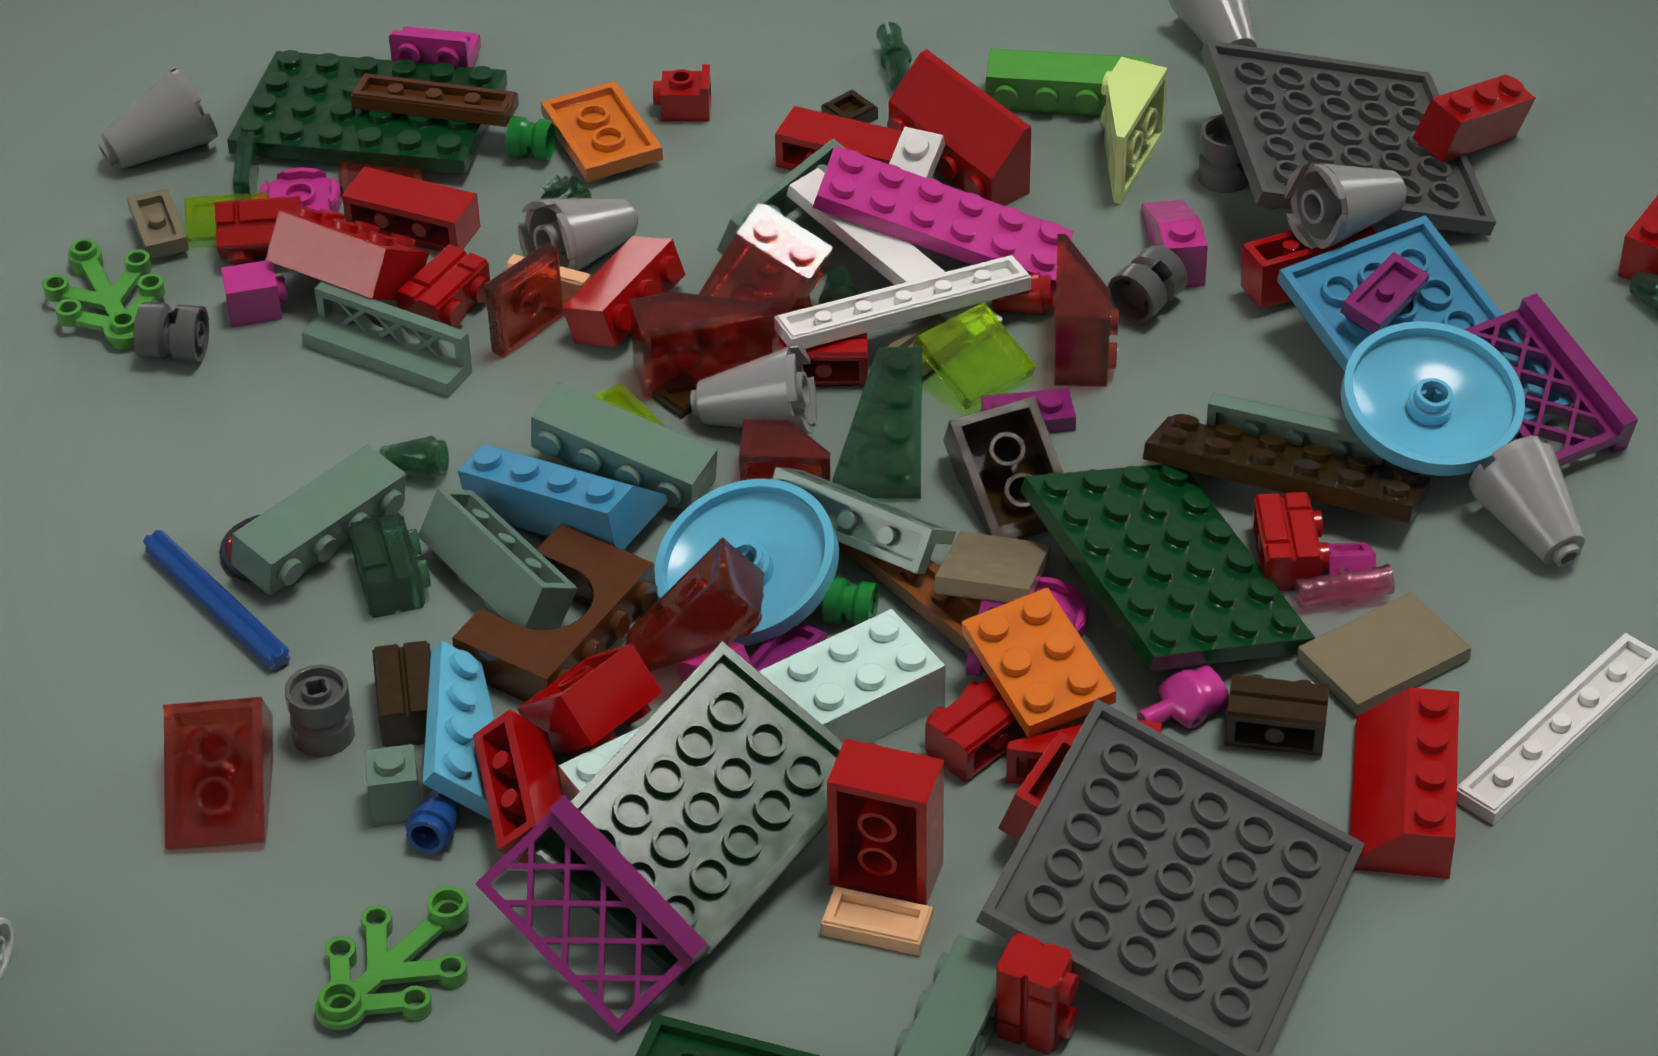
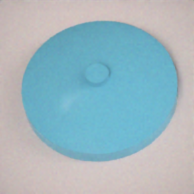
[1341,321,1525,476]
[654,479,839,646]

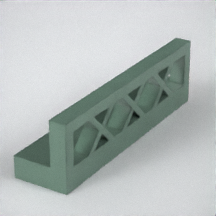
[301,281,472,398]
[1206,392,1387,467]
[772,467,956,574]

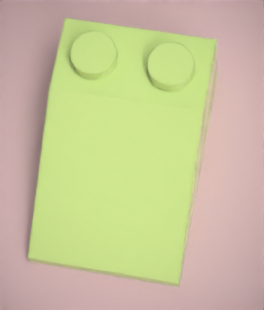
[1100,57,1168,204]

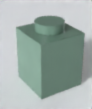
[364,744,421,827]

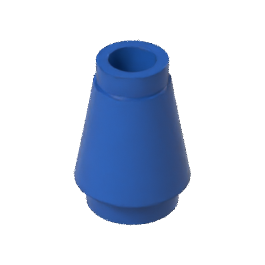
[405,790,460,854]

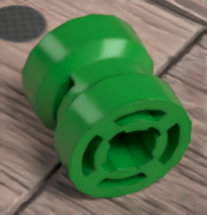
[506,116,556,161]
[822,577,879,626]

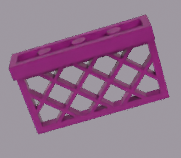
[1464,293,1638,466]
[475,795,711,1035]

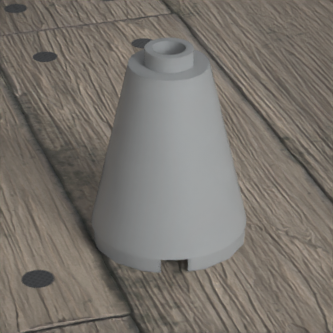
[1169,0,1257,47]
[98,68,218,169]
[1285,162,1407,249]
[518,198,638,271]
[690,345,817,435]
[1469,436,1585,567]

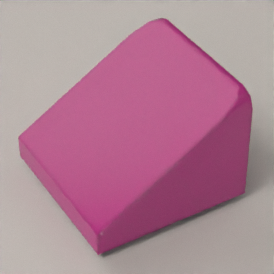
[1326,542,1376,589]

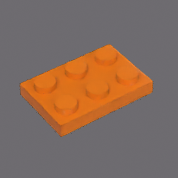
[540,81,663,182]
[961,587,1116,737]

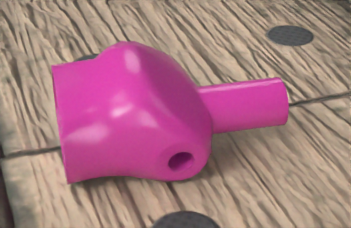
[1137,665,1229,729]

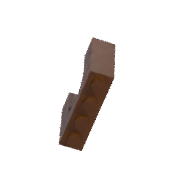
[452,524,658,702]

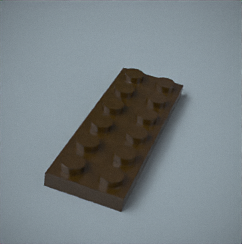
[1142,414,1431,523]

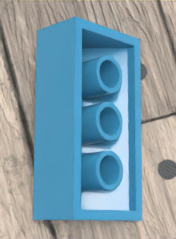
[457,444,668,550]

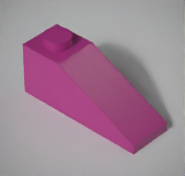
[1141,200,1208,287]

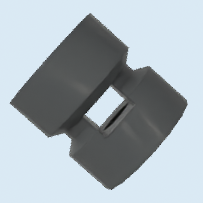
[1198,114,1249,193]
[1107,245,1188,324]
[133,302,209,362]
[285,664,355,757]

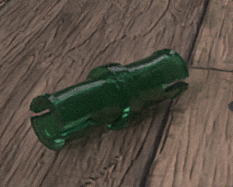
[876,22,912,91]

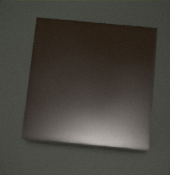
[821,89,878,123]
[652,370,699,419]

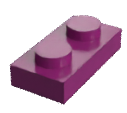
[1340,252,1430,334]
[981,388,1076,433]

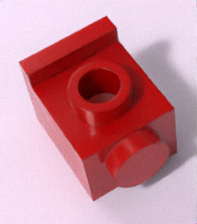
[653,64,712,121]

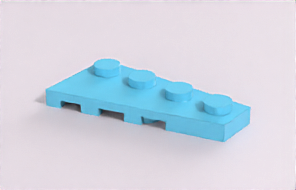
[422,641,494,820]

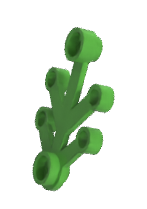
[42,238,165,350]
[315,886,470,1030]

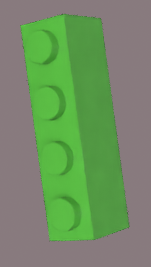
[985,48,1151,116]

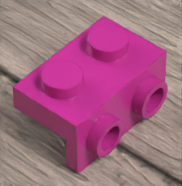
[389,26,481,68]

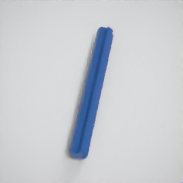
[143,530,290,670]

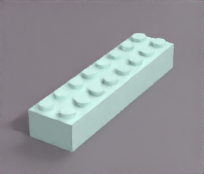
[559,609,945,801]

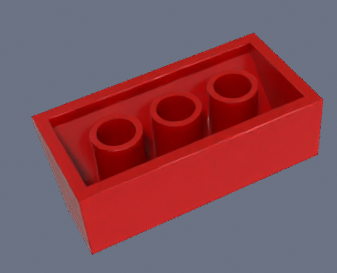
[887,49,1031,206]
[1349,687,1460,879]

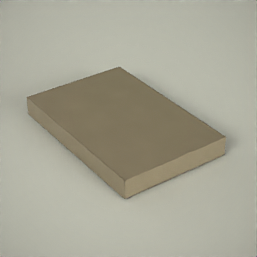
[934,531,1051,603]
[1297,592,1471,716]

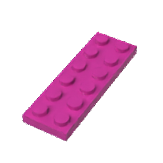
[812,145,1073,294]

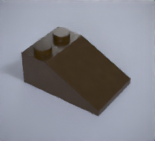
[943,396,1064,539]

